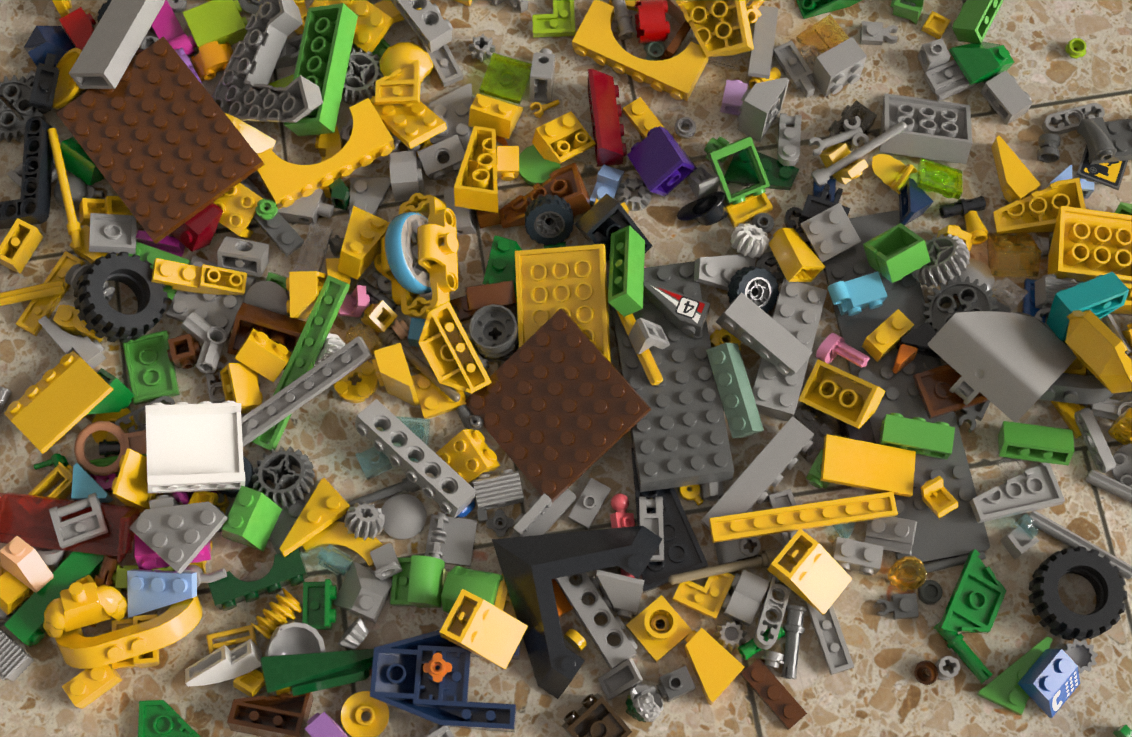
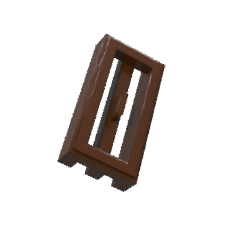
[660,20,691,60]

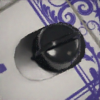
[677,191,728,226]

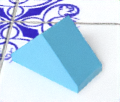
[71,463,114,503]

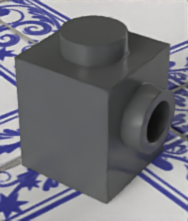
[657,666,696,702]

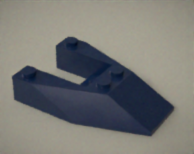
[370,630,521,732]

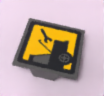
[1076,144,1128,190]

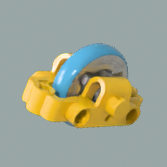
[374,193,459,319]

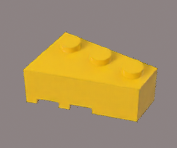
[338,205,390,280]

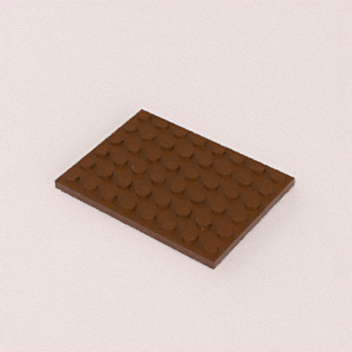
[56,36,265,244]

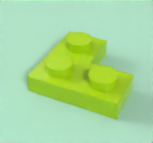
[532,0,576,38]

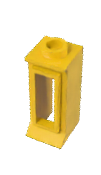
[18,462,73,522]

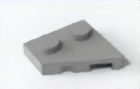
[349,177,392,219]

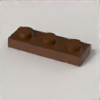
[740,658,807,730]

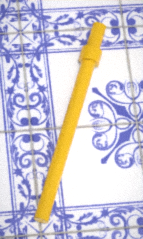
[47,128,83,250]

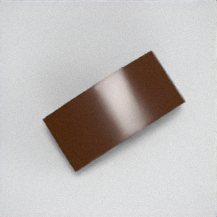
[465,280,516,310]

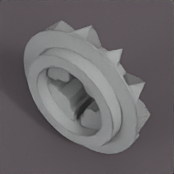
[617,177,652,211]

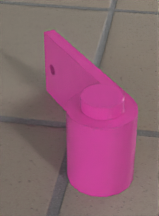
[151,0,197,56]

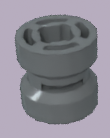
[1037,133,1061,163]

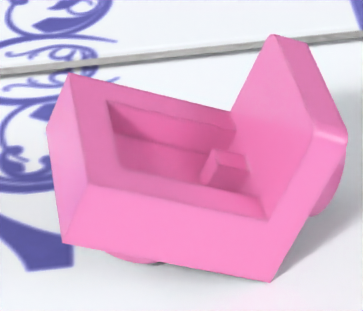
[338,285,370,318]

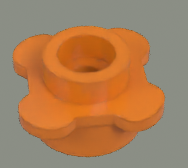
[423,653,452,683]

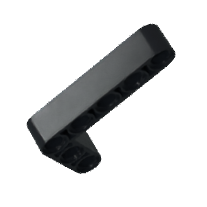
[0,116,53,229]

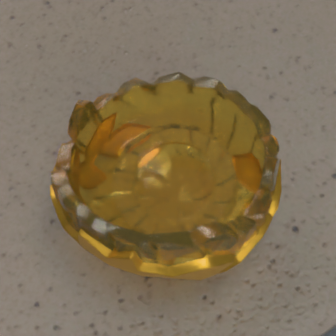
[888,556,927,592]

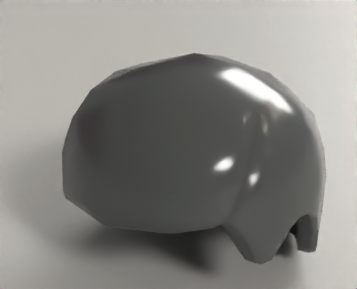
[54,175,88,211]

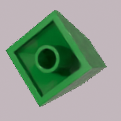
[949,41,1015,85]
[87,368,135,414]

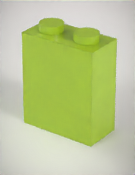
[183,0,248,48]

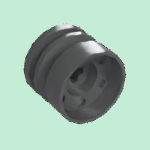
[469,304,519,362]

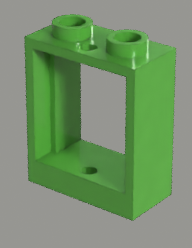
[707,136,770,205]

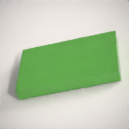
[123,330,180,405]

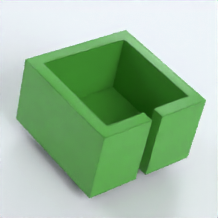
[863,223,931,283]

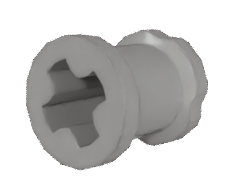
[935,656,960,681]

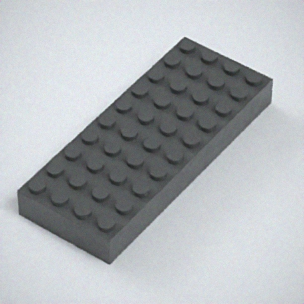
[607,261,734,492]

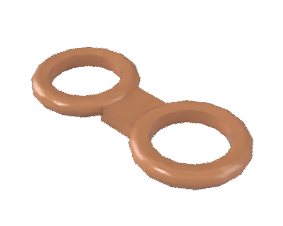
[74,421,147,476]

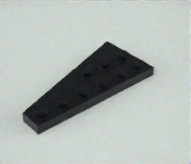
[631,447,708,593]

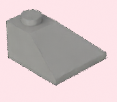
[333,561,392,624]
[596,570,644,618]

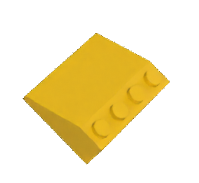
[1047,206,1132,284]
[4,351,114,454]

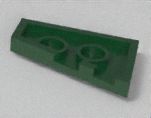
[724,148,799,190]

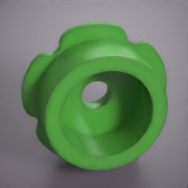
[255,199,278,220]

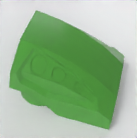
[441,566,503,613]

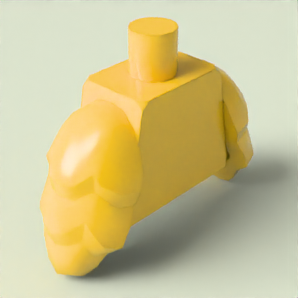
[43,582,128,638]

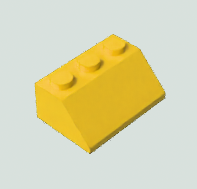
[372,343,419,407]
[798,359,885,429]

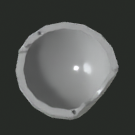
[265,621,326,657]

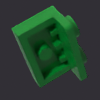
[302,579,337,630]

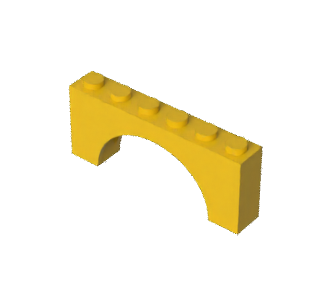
[572,0,710,101]
[256,98,395,209]

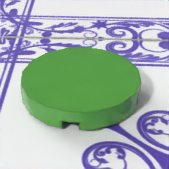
[519,145,561,186]

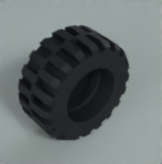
[73,252,168,343]
[1028,546,1127,641]

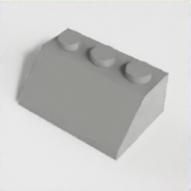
[737,77,789,142]

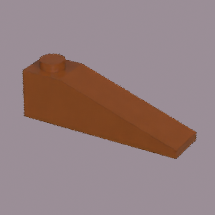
[499,163,591,228]

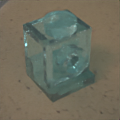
[355,447,392,480]

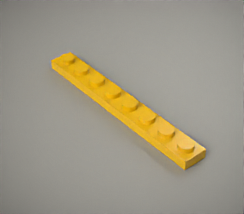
[709,491,898,543]

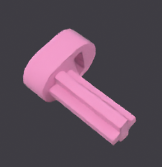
[816,333,870,368]

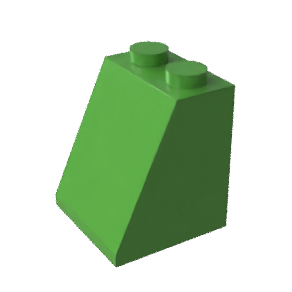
[222,485,282,552]

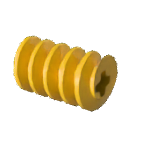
[250,588,302,640]

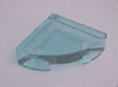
[1015,513,1038,540]
[832,522,855,539]

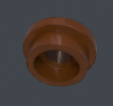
[914,660,938,685]

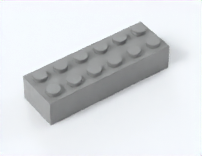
[752,278,827,421]

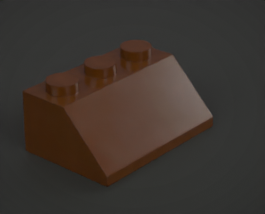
[227,303,306,370]

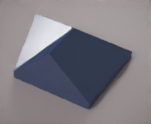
[24,26,75,67]

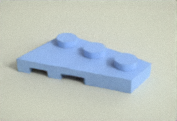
[127,569,197,618]

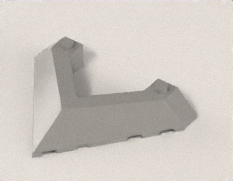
[212,0,323,123]

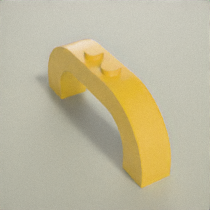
[55,595,202,669]

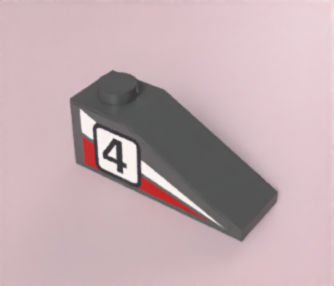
[643,281,710,336]

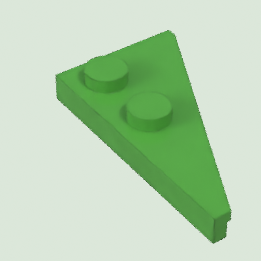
[977,636,1053,715]

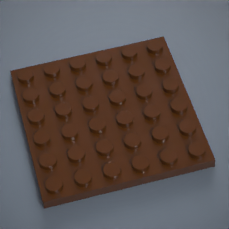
[465,308,652,503]

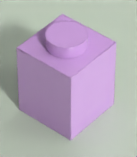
[720,80,748,116]

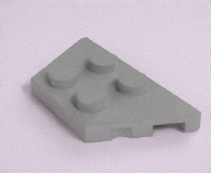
[429,83,473,150]

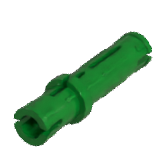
[934,622,993,684]

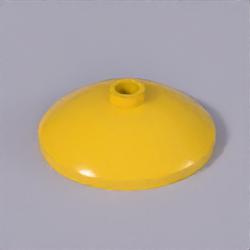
[52,48,85,109]

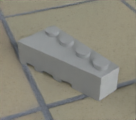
[716,292,812,377]

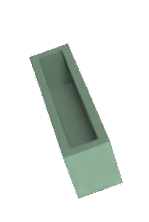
[706,343,764,438]

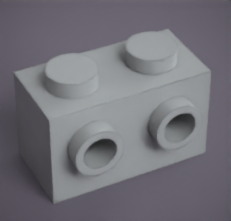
[831,537,884,576]

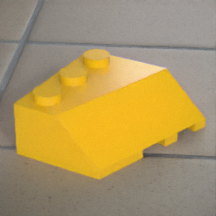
[675,0,754,57]

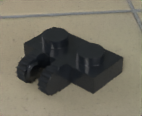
[800,183,850,219]

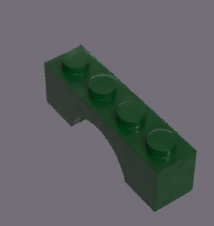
[208,548,309,611]

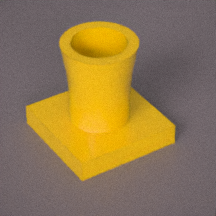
[626,595,692,663]

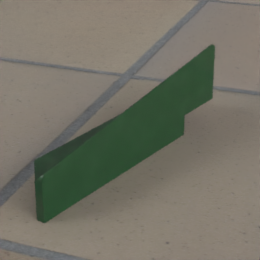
[260,649,374,696]

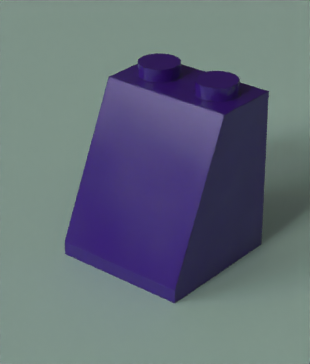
[627,126,697,197]

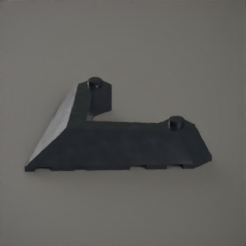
[492,526,662,699]

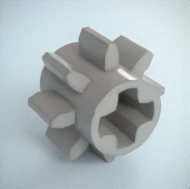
[469,34,496,62]

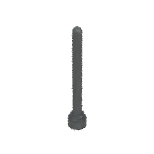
[347,475,421,507]

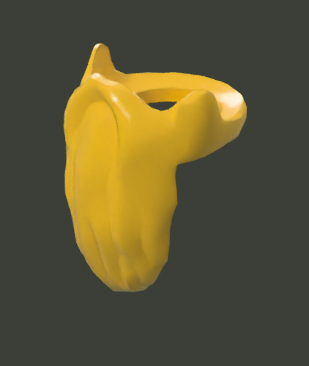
[872,154,918,194]

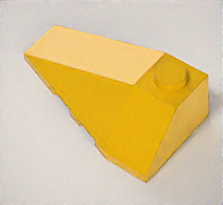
[993,178,1086,234]

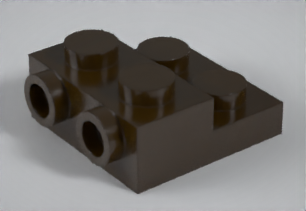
[562,693,632,737]

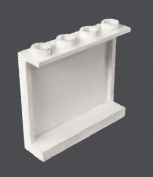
[145,401,245,493]

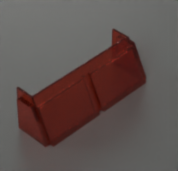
[0,492,139,562]

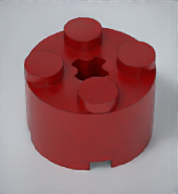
[635,0,670,44]

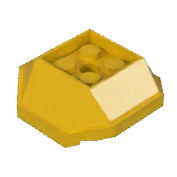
[1065,310,1132,393]

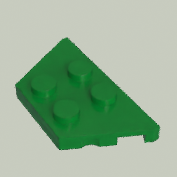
[937,549,1007,634]

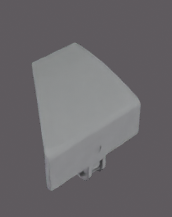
[928,311,1077,422]

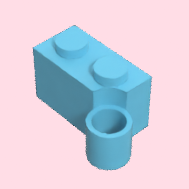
[827,271,887,316]

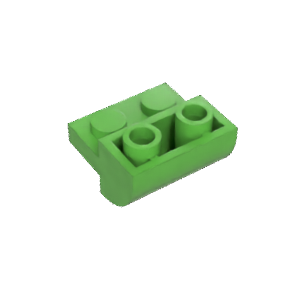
[390,555,445,608]

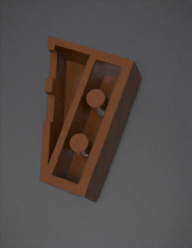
[227,692,314,737]

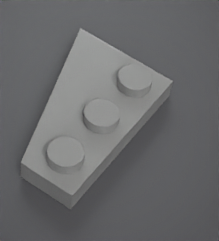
[694,254,756,293]

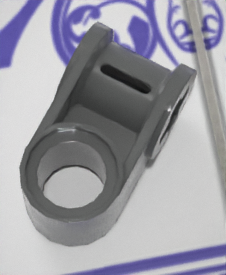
[714,537,761,565]

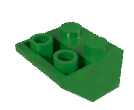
[60,136,105,186]

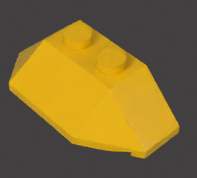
[418,301,492,394]

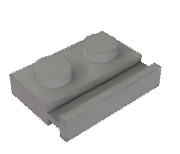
[924,60,977,101]
[865,517,917,555]

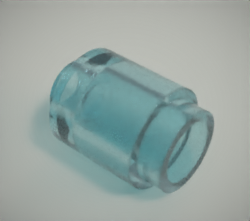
[317,544,354,576]

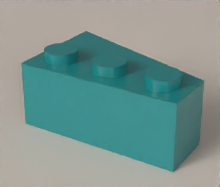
[1046,272,1129,341]

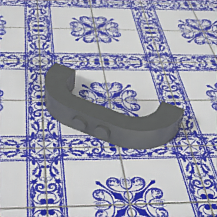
[1039,373,1115,404]

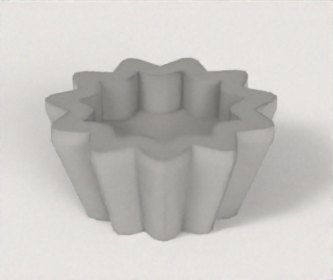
[338,617,369,650]
[713,619,747,653]
[1064,639,1098,674]

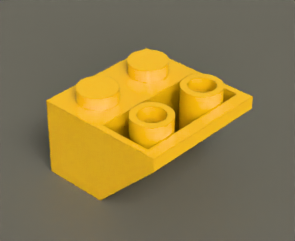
[532,111,596,164]
[286,271,327,319]

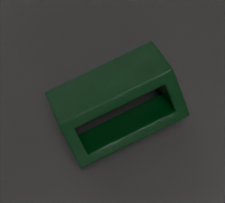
[329,178,350,211]

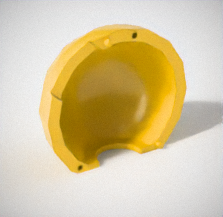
[379,42,433,85]

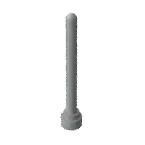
[811,122,907,188]

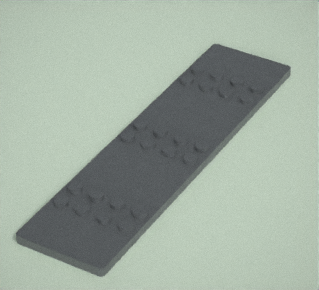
[823,210,990,567]

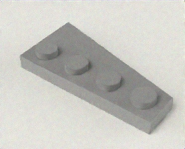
[970,462,1065,523]

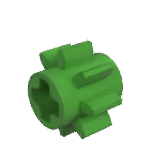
[704,136,730,163]

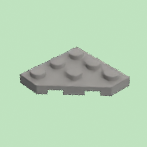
[130,502,228,574]

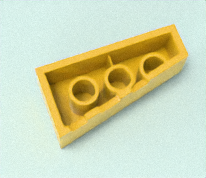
[454,126,498,213]

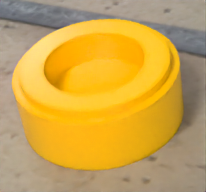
[564,629,587,652]

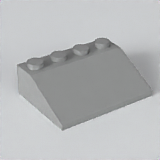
[879,93,972,164]

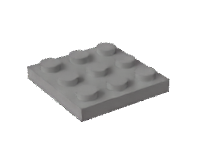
[166,256,256,339]

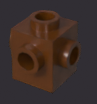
[167,334,201,369]

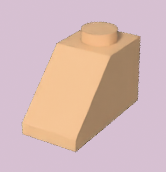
[0,536,54,593]

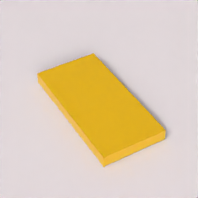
[820,434,916,497]

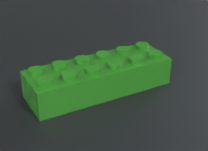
[284,3,358,136]

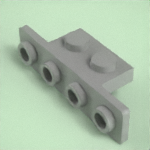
[510,489,577,538]

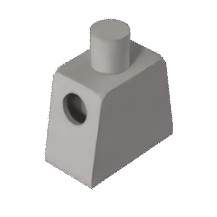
[530,48,555,103]
[278,188,334,225]

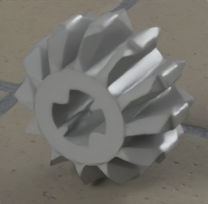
[344,501,385,541]

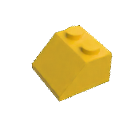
[468,93,524,139]

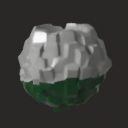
[625,684,663,722]

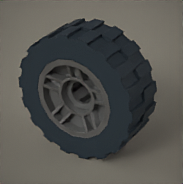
[525,194,574,246]
[727,266,779,314]

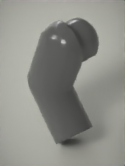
[456,405,484,430]

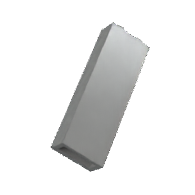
[69,0,165,89]

